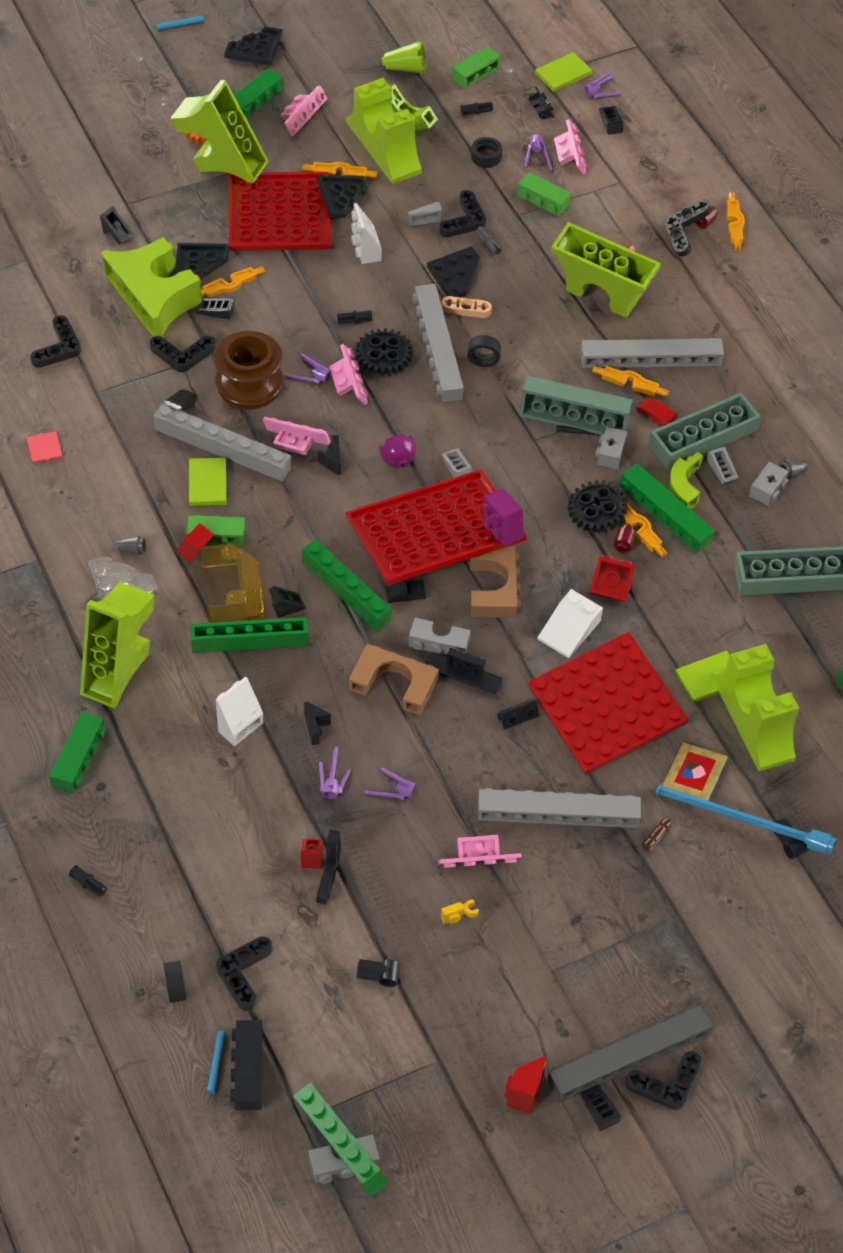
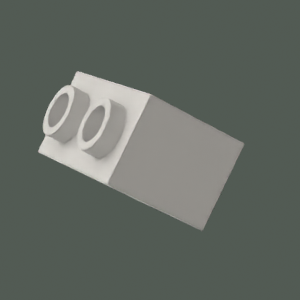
[595,426,628,469]
[749,461,789,506]

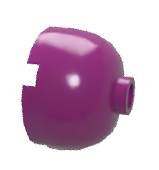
[379,434,416,468]

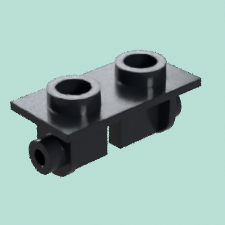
[529,87,554,119]
[497,699,539,730]

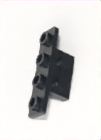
[426,648,503,694]

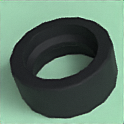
[471,137,502,168]
[467,335,501,367]
[163,960,187,1003]

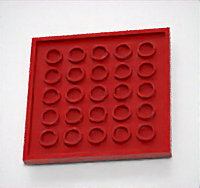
[229,172,331,251]
[528,632,688,775]

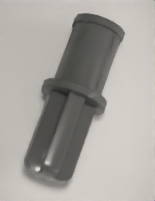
[476,227,502,256]

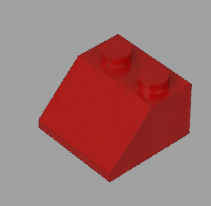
[504,1056,547,1114]

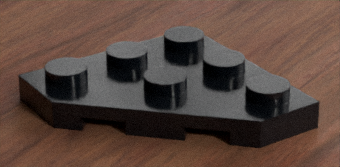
[224,27,283,66]
[316,175,368,218]
[175,243,229,280]
[427,246,480,298]

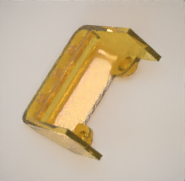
[201,544,265,623]

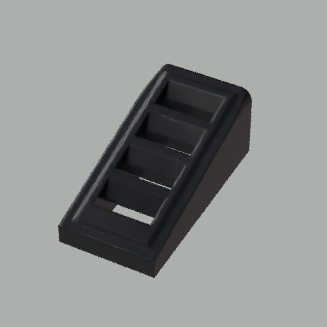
[599,106,623,135]
[196,298,234,320]
[164,389,197,410]
[579,1084,621,1131]

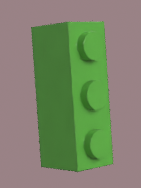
[452,46,501,89]
[517,172,571,217]
[187,515,245,547]

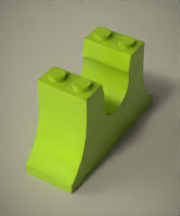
[346,78,422,184]
[170,80,269,183]
[551,222,661,318]
[101,237,203,337]
[80,582,155,709]
[711,644,799,772]

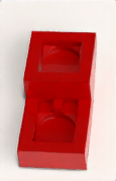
[637,397,678,426]

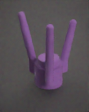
[584,71,621,99]
[524,134,553,171]
[285,353,331,384]
[319,746,351,799]
[364,767,416,801]

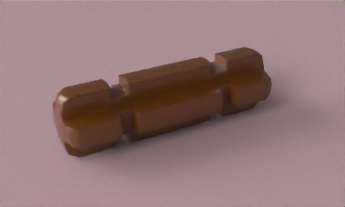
[642,818,672,851]

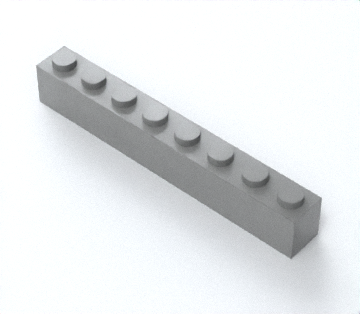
[412,284,464,402]
[581,338,724,368]
[154,403,291,482]
[478,788,641,828]

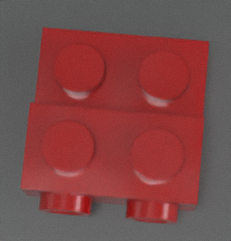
[589,556,636,603]

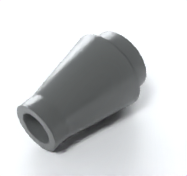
[780,461,808,479]
[117,536,146,555]

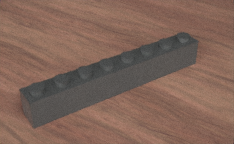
[547,1005,713,1103]

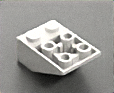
[351,203,382,264]
[216,677,264,746]

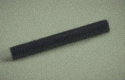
[556,425,600,436]

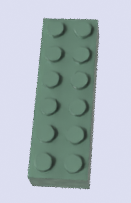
[519,376,633,435]
[648,393,761,470]
[734,546,843,596]

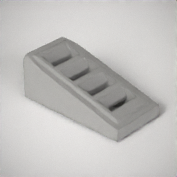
[408,202,442,226]
[705,447,739,484]
[441,448,473,478]

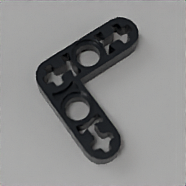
[439,190,486,237]
[665,200,712,257]
[30,315,81,368]
[149,335,216,372]
[316,829,341,905]
[216,936,272,1011]
[625,1051,702,1110]

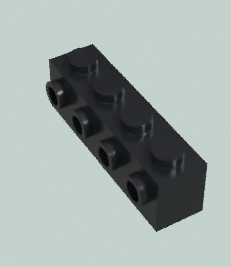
[230,1020,263,1110]

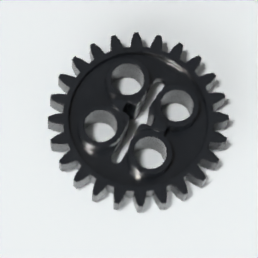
[356,328,413,377]
[568,480,628,534]

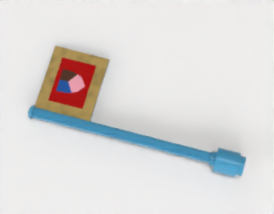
[656,742,837,854]

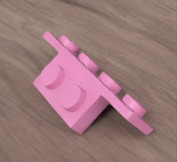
[281,86,327,137]
[554,119,587,175]
[329,344,368,405]
[263,417,331,455]
[438,835,522,868]

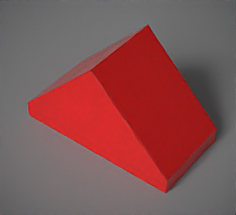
[176,523,215,563]
[301,839,323,869]

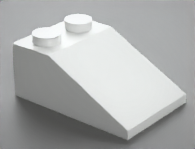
[537,589,603,658]

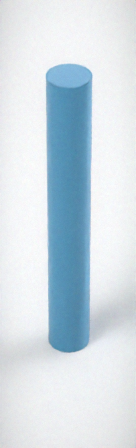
[157,15,204,31]
[207,1030,226,1094]

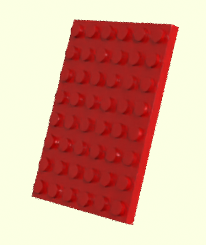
[345,469,527,585]

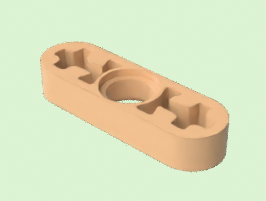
[442,296,492,318]

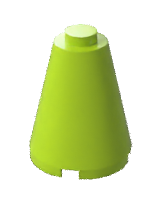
[382,41,426,74]

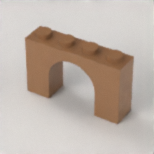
[469,545,521,618]
[349,644,439,716]

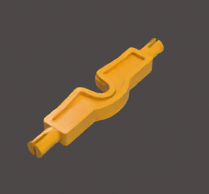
[302,162,377,180]
[726,192,745,252]
[201,266,265,298]
[592,365,669,398]
[623,504,668,558]

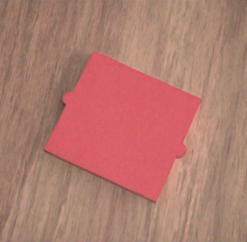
[27,431,63,463]

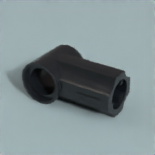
[773,818,810,860]
[357,959,400,987]

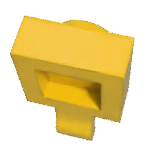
[441,900,479,925]

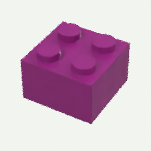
[483,489,524,546]

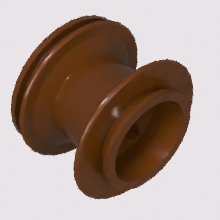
[214,331,283,410]

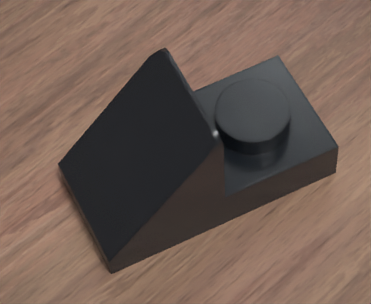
[100,206,133,245]
[318,435,341,475]
[386,580,426,603]
[269,585,306,617]
[304,701,331,745]

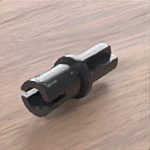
[460,102,493,115]
[337,310,372,324]
[69,865,107,896]

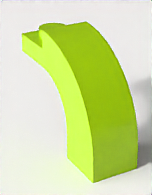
[390,84,438,131]
[669,452,703,509]

